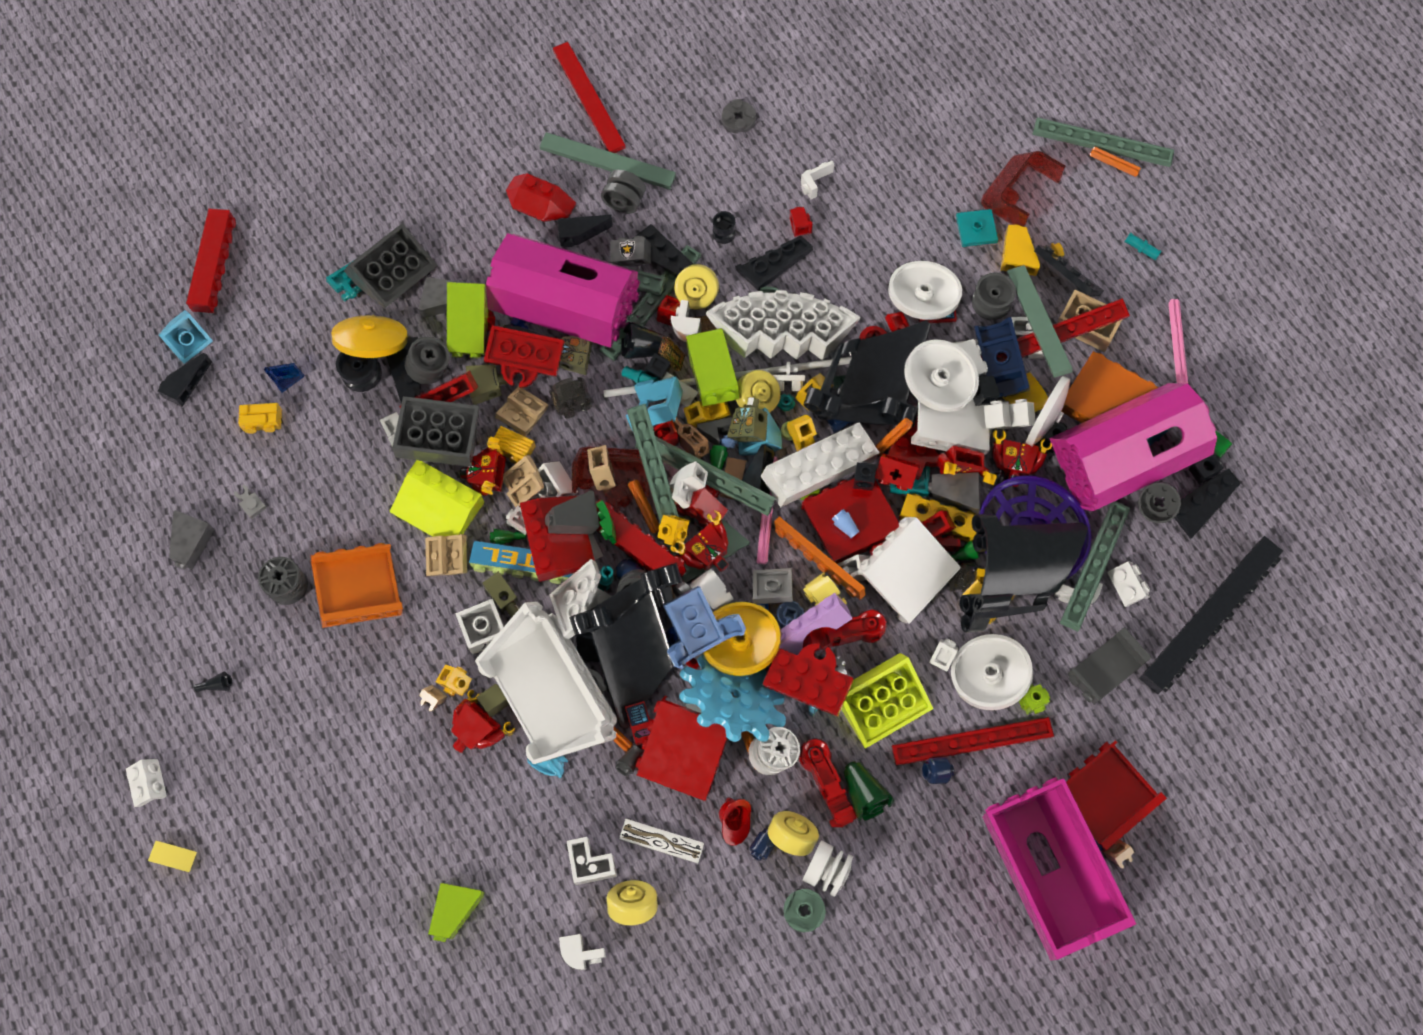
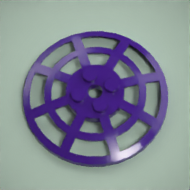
[978,476,1091,580]

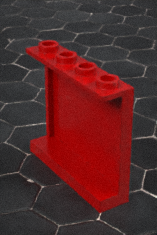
[801,479,899,564]
[636,696,728,801]
[1066,740,1167,853]

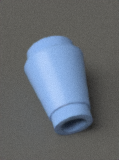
[832,509,859,538]

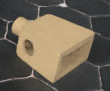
[587,445,616,494]

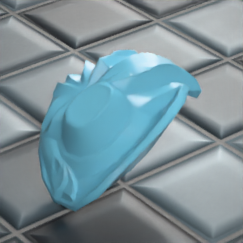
[527,756,568,778]

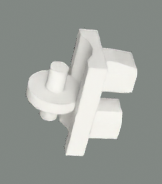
[773,361,805,391]

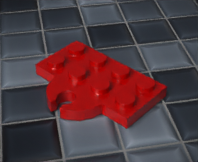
[484,325,565,388]
[888,417,946,480]
[763,643,854,717]

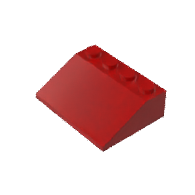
[520,496,595,582]

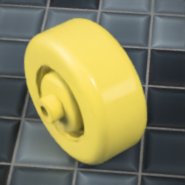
[674,264,719,310]
[736,370,781,413]
[768,811,819,856]
[607,880,658,925]

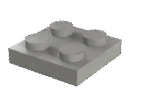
[753,568,793,604]

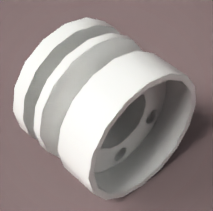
[748,727,800,775]
[802,840,854,897]

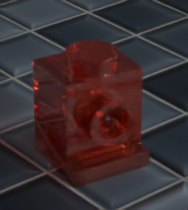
[605,481,633,514]

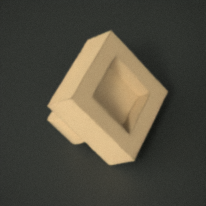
[419,685,447,711]
[1104,840,1134,869]

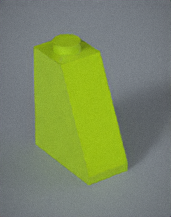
[428,883,485,942]

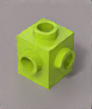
[1019,684,1050,715]

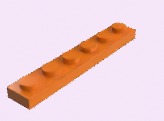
[774,516,866,600]

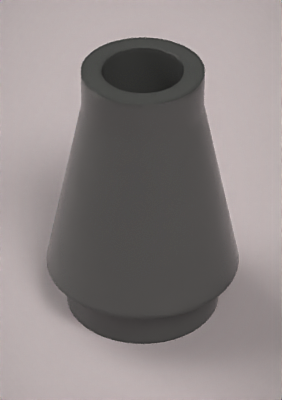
[615,745,643,777]

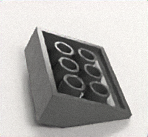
[344,223,438,309]
[392,396,479,467]

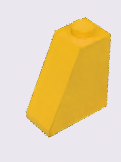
[1000,224,1040,276]

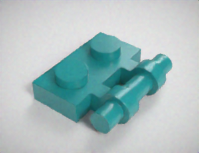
[326,260,363,302]

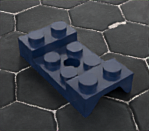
[974,317,1030,399]

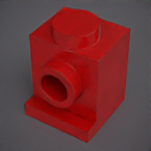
[789,206,813,237]

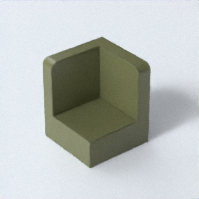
[476,684,509,717]

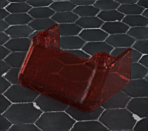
[981,151,1066,227]
[572,447,650,498]

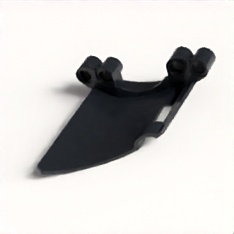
[803,320,931,427]
[959,514,1088,633]
[569,563,683,729]

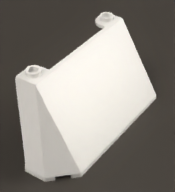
[475,602,617,764]

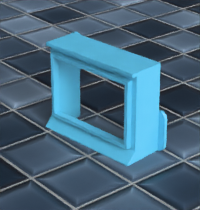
[626,376,683,434]

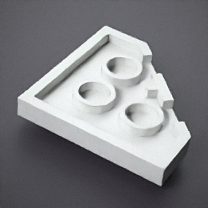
[549,559,601,640]

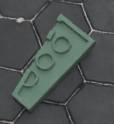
[681,519,750,584]

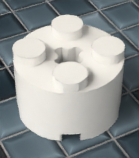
[689,568,734,612]

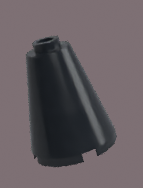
[621,322,674,359]

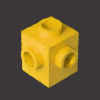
[657,515,689,546]
[435,665,472,696]

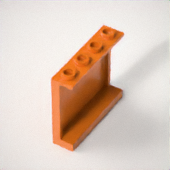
[1061,351,1159,423]
[311,543,403,628]

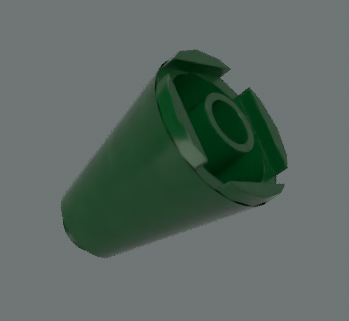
[843,761,894,821]

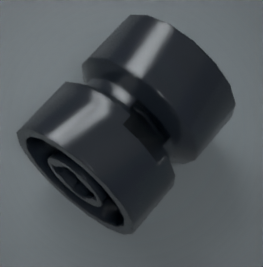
[712,211,736,244]

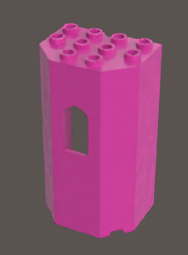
[486,233,640,348]
[1049,383,1217,511]
[982,777,1136,961]

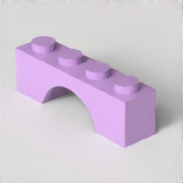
[780,593,853,655]

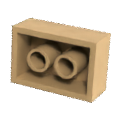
[1057,290,1122,352]

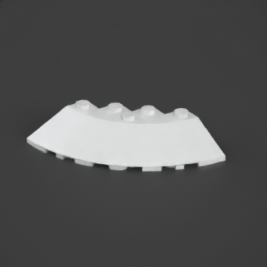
[706,290,860,360]

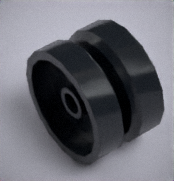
[336,352,382,392]

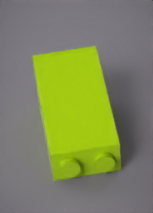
[447,282,488,359]
[686,328,739,407]

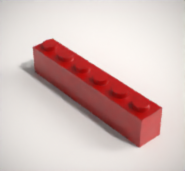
[186,208,236,313]
[596,500,686,587]

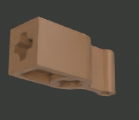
[672,417,709,459]

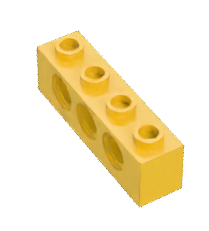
[899,493,977,543]

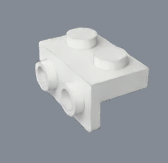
[1107,561,1150,607]
[126,759,167,807]

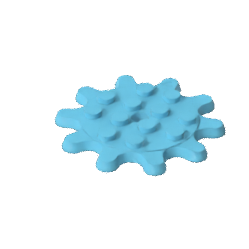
[679,654,786,742]

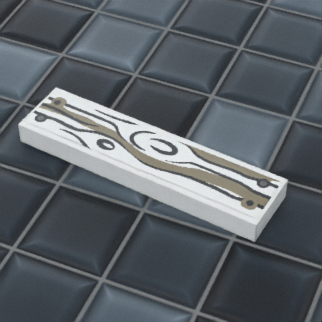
[619,819,704,864]

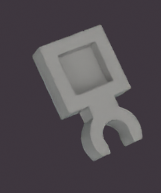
[234,485,267,519]

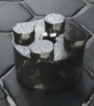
[549,377,592,418]

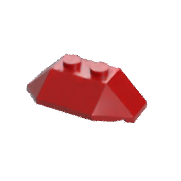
[506,173,576,222]

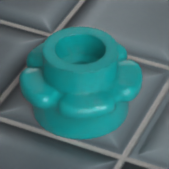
[777,394,795,411]

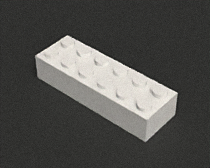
[761,422,879,508]

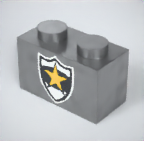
[610,236,651,266]

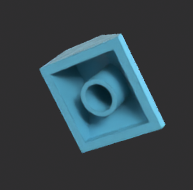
[159,310,213,364]
[738,408,782,456]

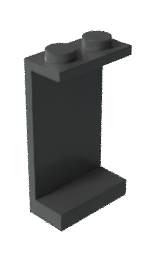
[1067,627,1152,705]

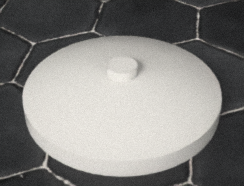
[888,261,962,320]
[904,340,979,412]
[1025,375,1070,446]
[951,634,1033,710]

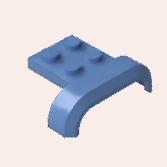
[663,586,746,669]

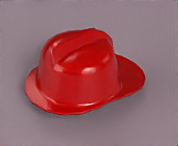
[719,798,751,846]

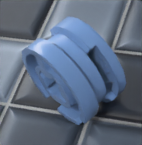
[776,601,804,628]

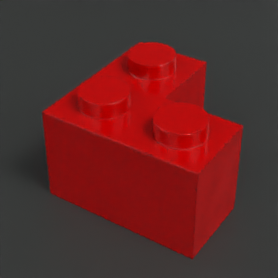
[674,488,728,528]

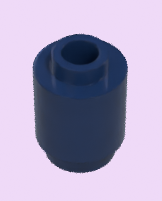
[749,828,775,861]

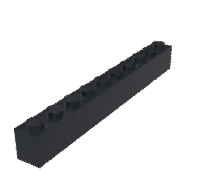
[1139,536,1283,694]

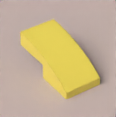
[148,841,197,872]

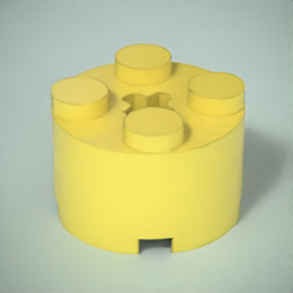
[803,572,847,606]

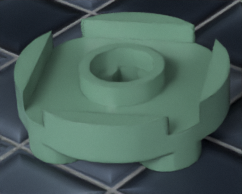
[783,889,826,933]

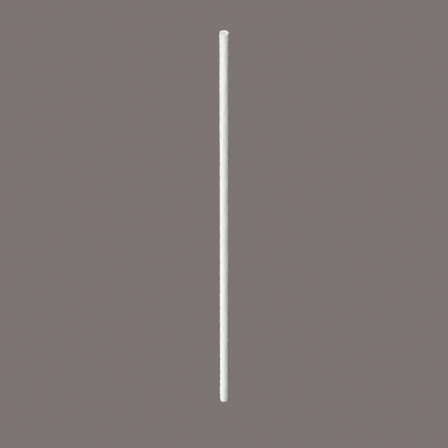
[603,339,978,398]

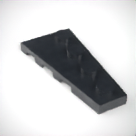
[632,224,694,277]
[735,236,813,291]
[1034,245,1104,296]
[386,337,421,404]
[1174,469,1241,539]

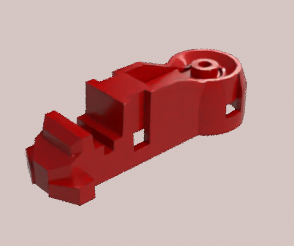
[803,609,887,651]
[799,738,857,828]

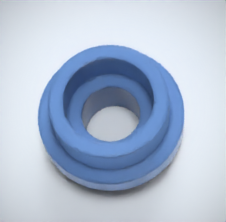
[720,435,738,449]

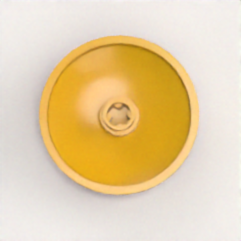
[331,315,407,358]
[703,602,781,676]

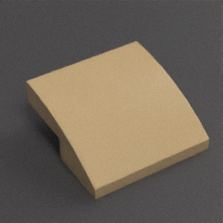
[495,386,548,436]
[503,455,544,508]
[425,534,467,576]

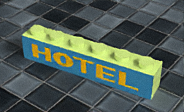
[469,541,574,584]

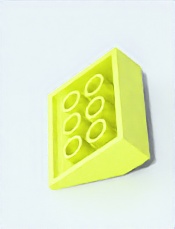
[390,460,485,537]
[841,653,933,749]

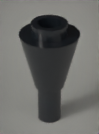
[194,672,232,692]

